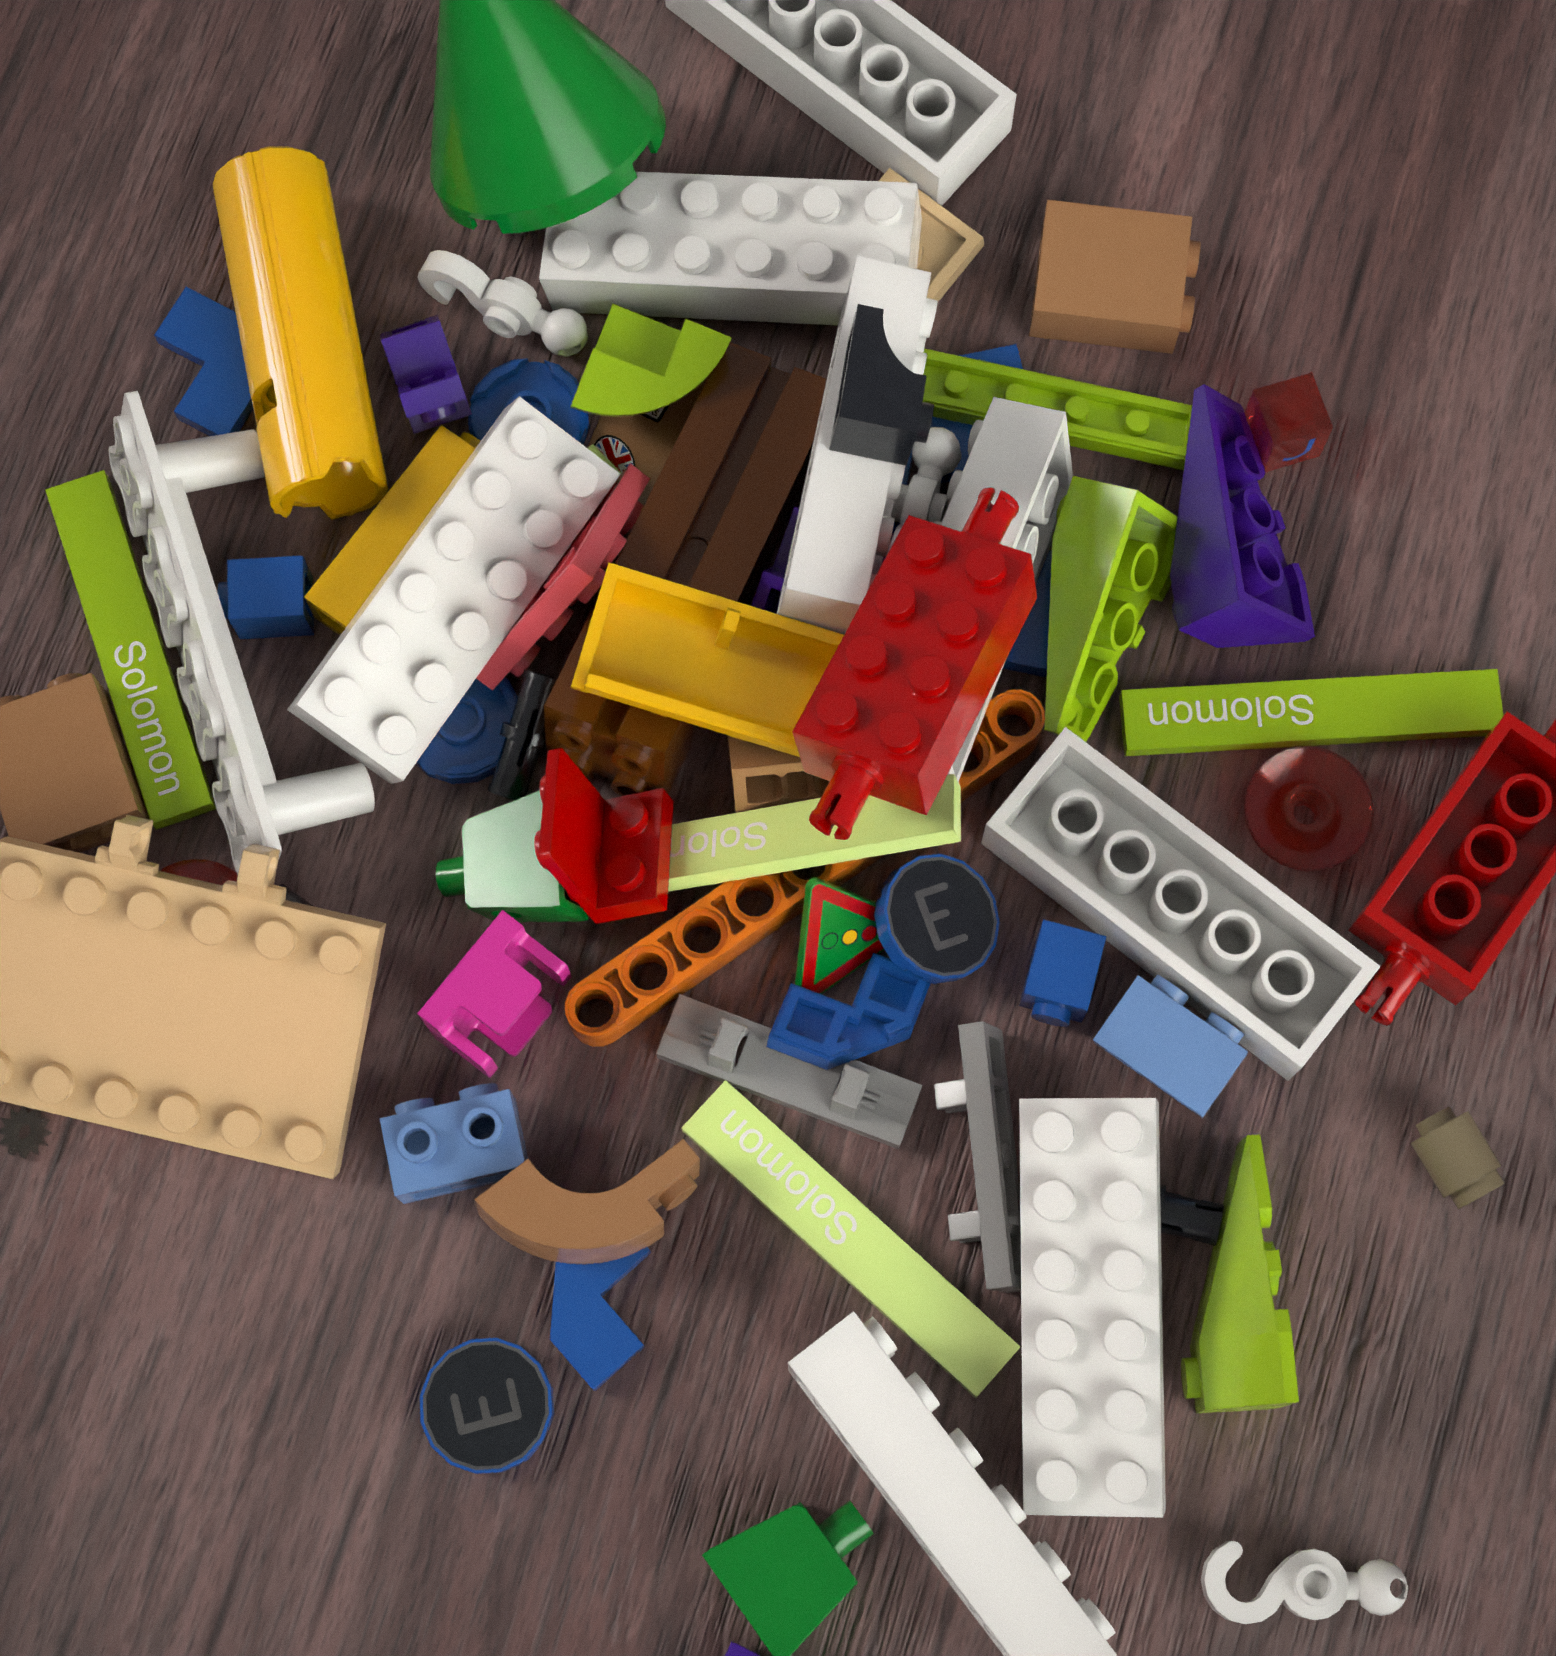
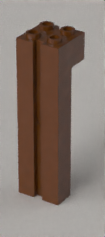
[544,342,827,797]

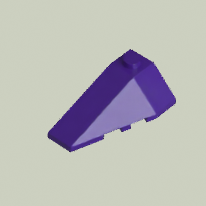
[1170,384,1315,648]

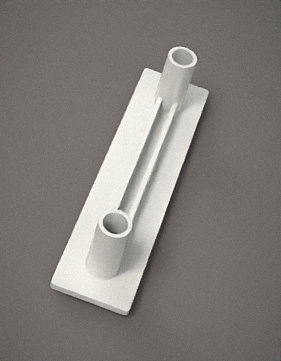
[109,391,375,874]

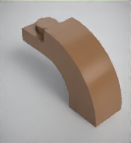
[474,1139,700,1264]

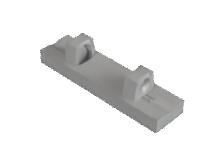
[656,994,922,1149]
[934,1021,1021,1293]

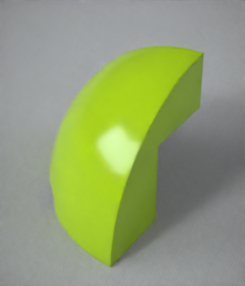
[570,303,732,417]

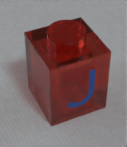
[1244,372,1333,472]

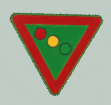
[795,877,885,994]

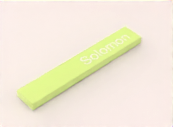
[668,774,961,892]
[681,1080,1021,1398]

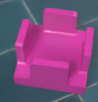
[417,910,572,1078]

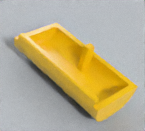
[571,562,844,757]

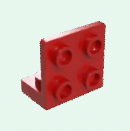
[534,748,674,924]

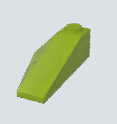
[1044,476,1178,742]
[1181,1134,1299,1413]

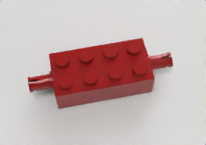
[792,487,1037,840]
[1348,711,1556,1026]

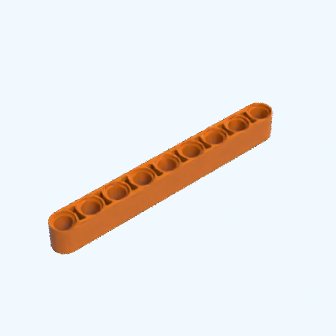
[565,689,1045,1047]

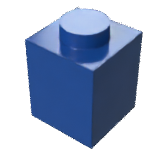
[217,556,314,639]
[1019,919,1107,1027]

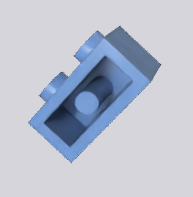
[1093,974,1248,1119]
[379,1083,528,1204]

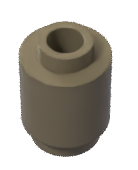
[1411,1106,1505,1210]

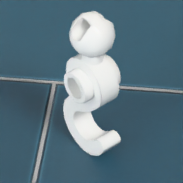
[417,250,588,357]
[887,427,962,554]
[1201,1541,1408,1624]

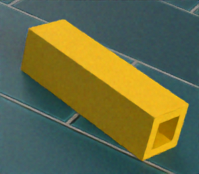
[304,425,481,635]

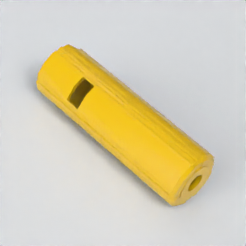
[212,146,388,519]

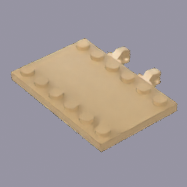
[0,815,386,1179]

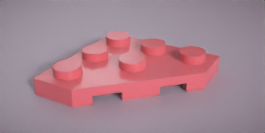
[476,463,650,691]

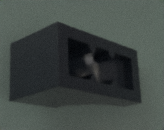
[829,304,934,466]

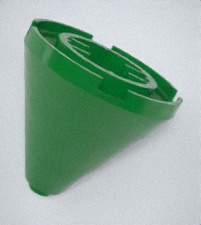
[430,0,666,234]

